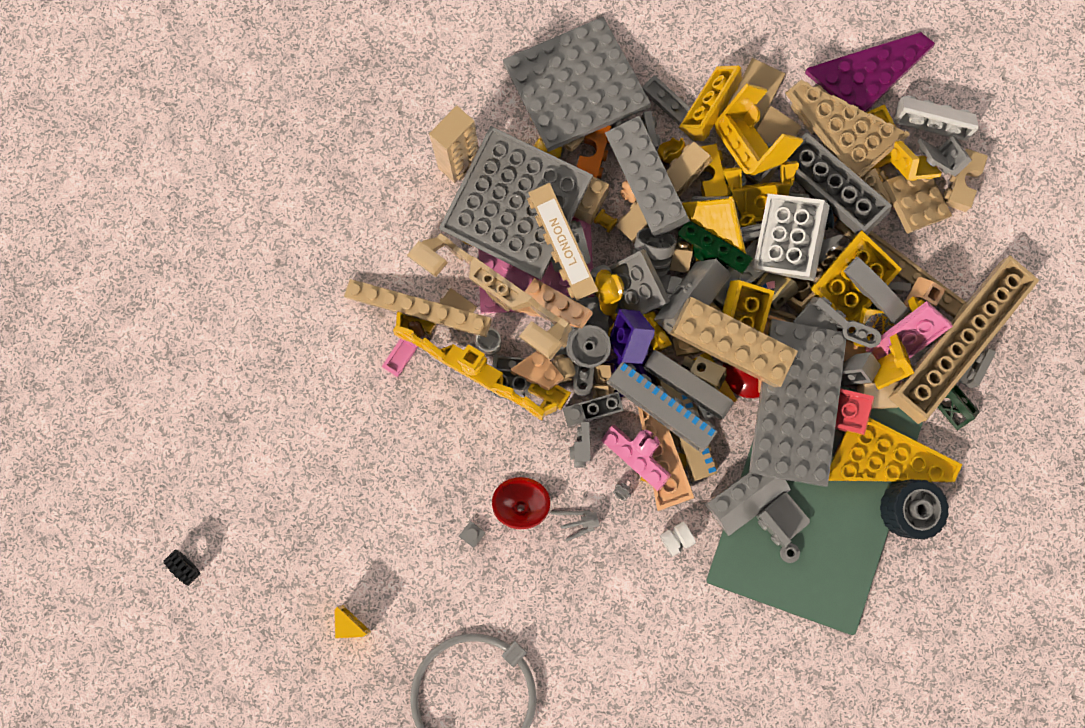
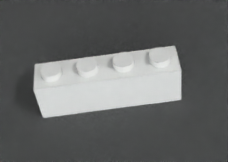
[894,96,978,141]

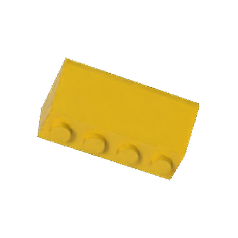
[678,65,742,141]

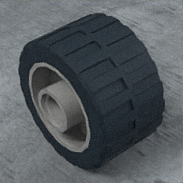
[880,479,949,540]

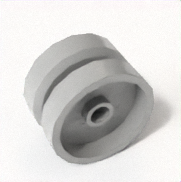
[566,325,611,368]

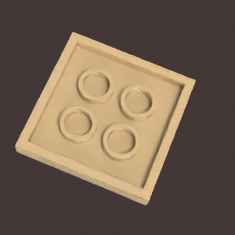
[883,175,952,234]

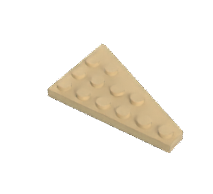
[785,80,910,178]

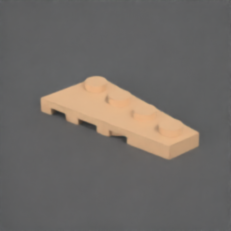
[515,278,593,329]

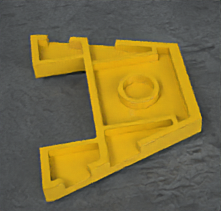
[723,161,799,222]

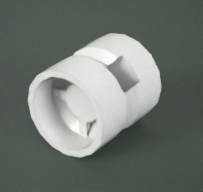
[476,327,501,356]
[659,521,696,557]

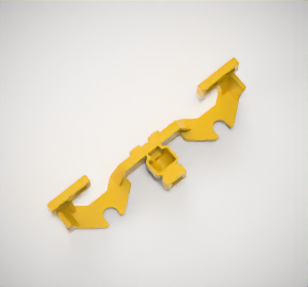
[393,311,571,420]

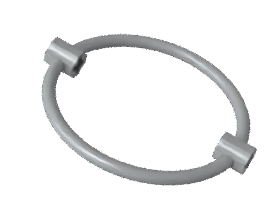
[410,633,537,728]

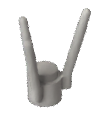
[551,510,599,541]

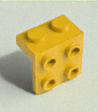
[890,141,942,181]

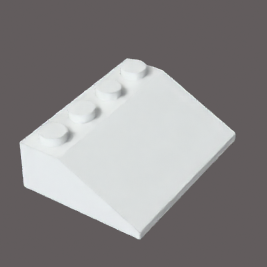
[753,194,830,281]

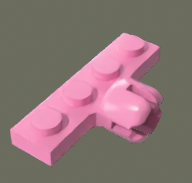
[601,425,671,491]

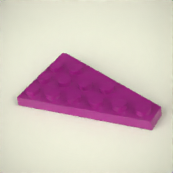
[805,32,935,112]

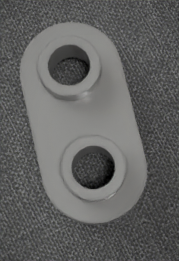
[842,320,881,348]
[573,364,594,396]

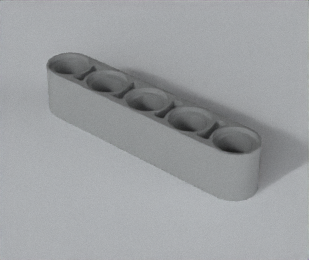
[643,350,734,419]

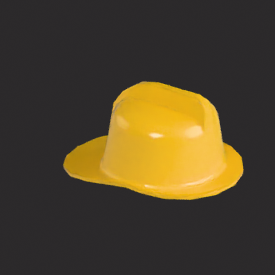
[595,270,624,315]

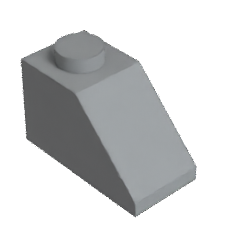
[841,352,881,386]

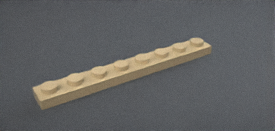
[344,279,492,337]

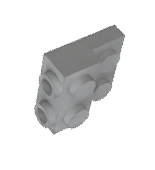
[570,422,591,468]

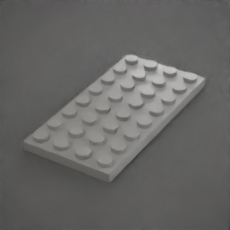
[749,319,846,487]

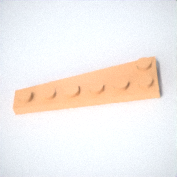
[638,407,695,511]

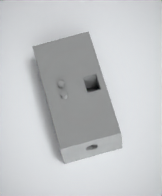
[654,259,731,335]

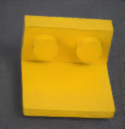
[874,334,914,390]

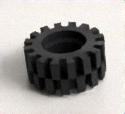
[163,549,201,586]

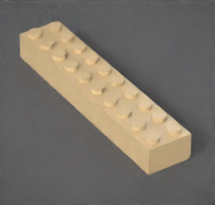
[889,255,1039,424]

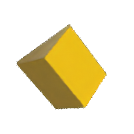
[334,605,371,639]

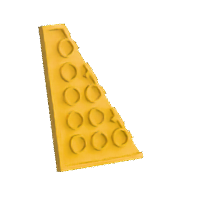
[829,418,963,482]

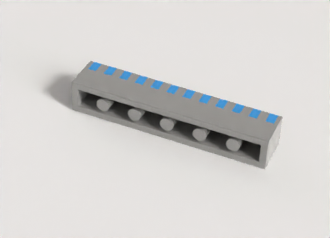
[606,362,717,452]

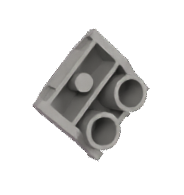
[490,354,530,399]

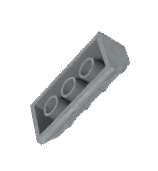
[705,472,791,536]

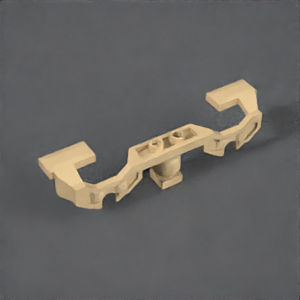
[407,233,572,360]

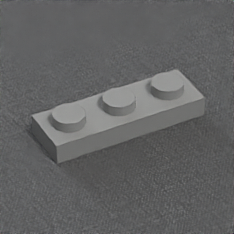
[642,75,690,126]

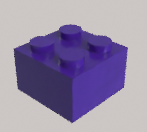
[609,309,655,364]

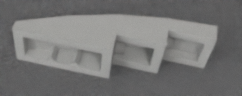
[844,257,910,325]

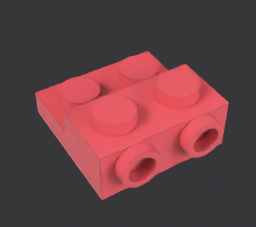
[835,389,875,435]

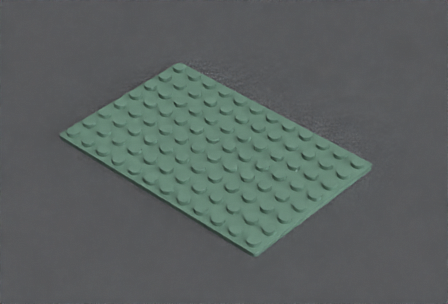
[706,385,923,635]

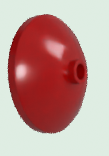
[723,363,760,399]
[492,477,550,529]

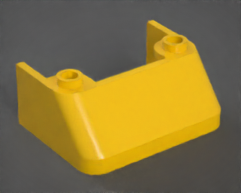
[715,83,804,175]

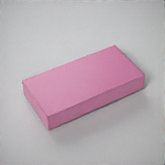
[382,338,418,377]

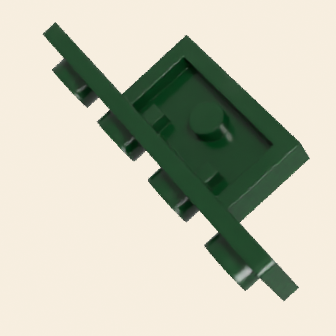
[678,221,753,274]

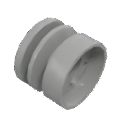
[632,228,676,277]

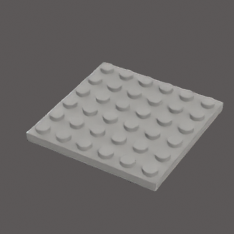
[503,17,651,152]
[439,126,593,280]

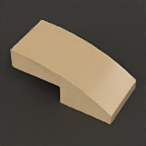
[592,363,615,399]

